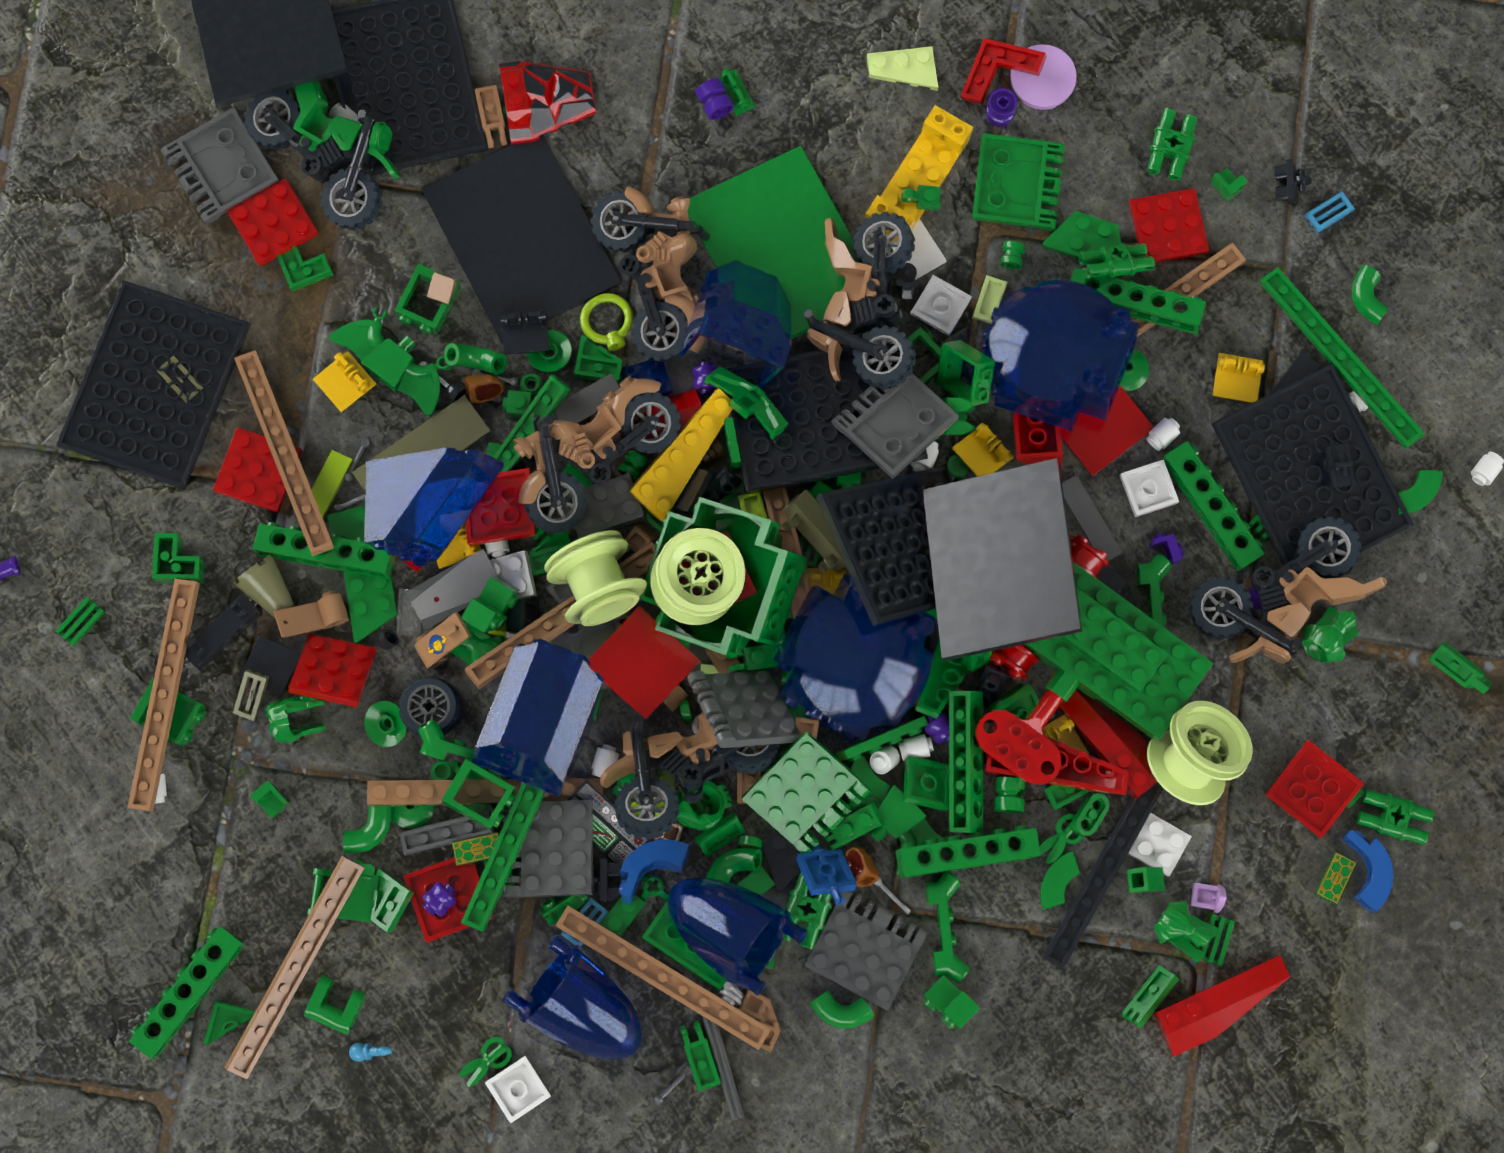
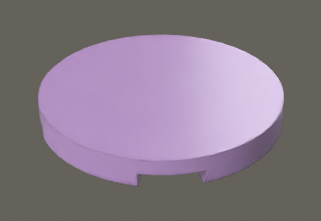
[1010,44,1076,110]

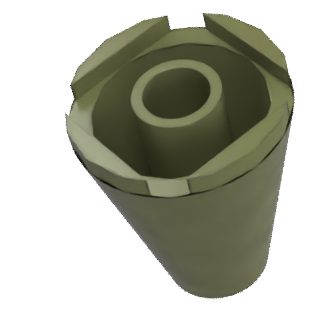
[233,555,295,618]

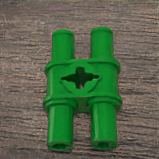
[1147,108,1197,181]
[1079,243,1155,279]
[1356,789,1435,845]
[778,873,832,950]

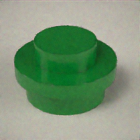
[431,760,454,780]

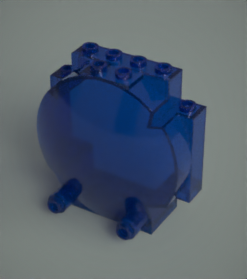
[974,280,1139,431]
[773,573,936,743]

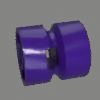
[695,78,734,120]
[986,88,1018,127]

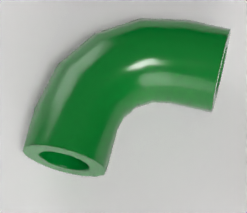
[1351,265,1389,326]
[444,343,507,375]
[343,805,392,854]
[704,847,762,893]
[809,990,875,1029]

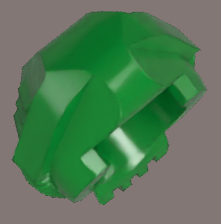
[676,780,733,831]

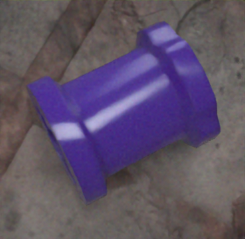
[0,556,21,581]

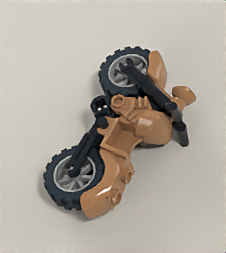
[590,186,710,363]
[513,376,681,533]

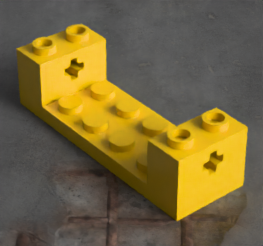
[865,105,973,242]

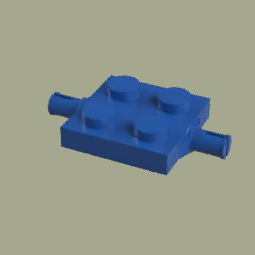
[796,843,857,905]

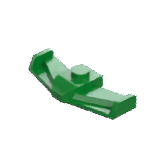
[704,366,788,440]

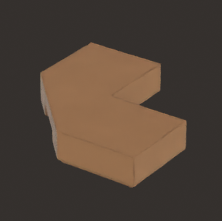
[739,988,781,1053]

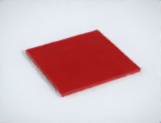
[1058,366,1154,477]
[584,606,700,720]

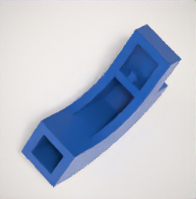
[1341,830,1393,913]
[619,839,689,905]

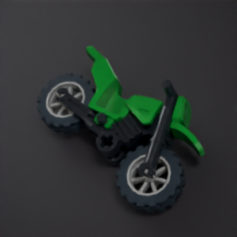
[244,81,401,230]

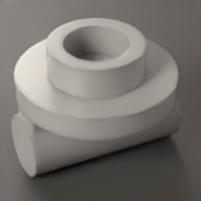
[719,981,745,1006]

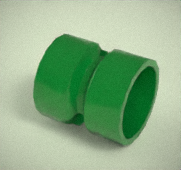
[994,777,1025,813]

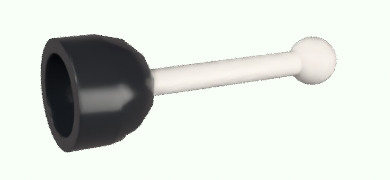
[419,361,466,403]

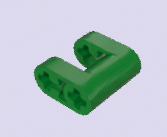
[304,975,367,1035]

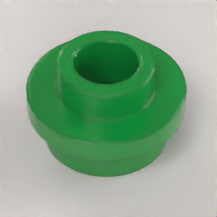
[520,373,543,396]

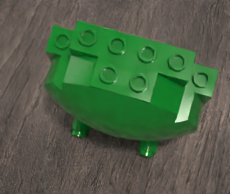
[639,497,807,658]

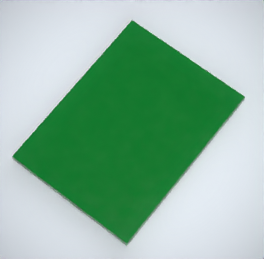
[687,146,861,353]

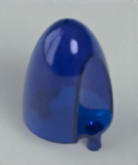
[668,878,808,996]
[502,935,642,1060]

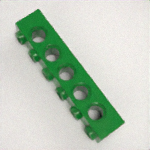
[1067,268,1206,335]
[1161,441,1264,573]
[252,522,396,580]
[949,691,983,833]
[895,825,1041,879]
[129,926,246,1059]

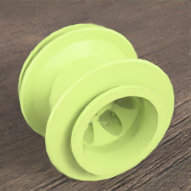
[650,528,745,625]
[544,530,647,626]
[1147,701,1253,805]

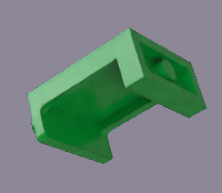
[129,678,206,747]

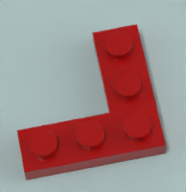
[961,38,1047,105]

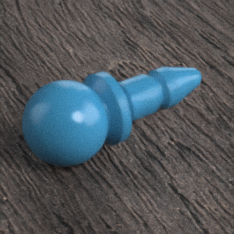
[349,1042,393,1062]

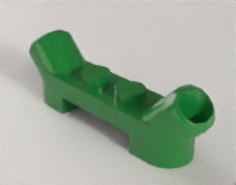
[1136,555,1171,626]
[418,720,523,779]
[925,872,970,983]

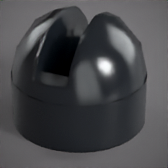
[378,630,399,650]

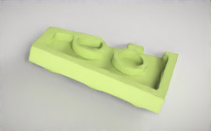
[867,46,938,91]

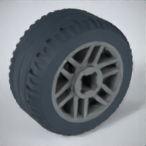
[399,676,462,737]

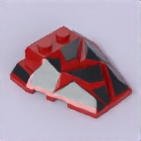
[499,61,596,145]

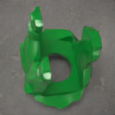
[1302,606,1359,663]
[450,622,505,665]
[265,696,326,743]
[1154,900,1218,963]

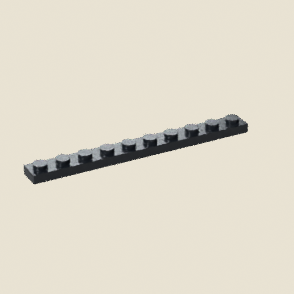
[1042,782,1164,970]

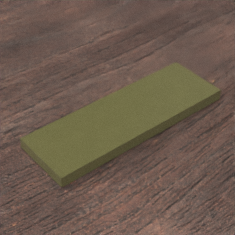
[352,395,491,510]

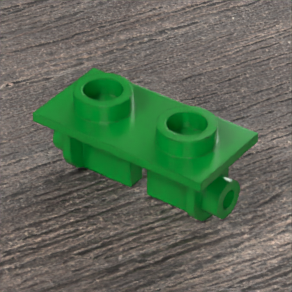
[718,68,756,116]
[539,895,589,925]

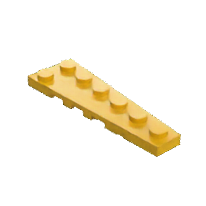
[628,389,733,522]

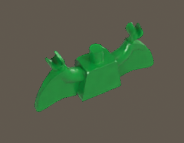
[329,306,453,417]
[834,755,950,875]

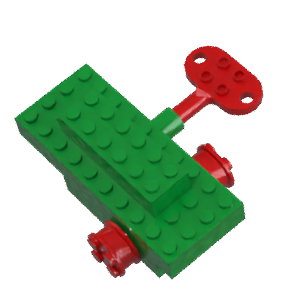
[976,534,1213,784]

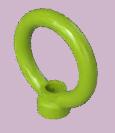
[580,293,634,351]

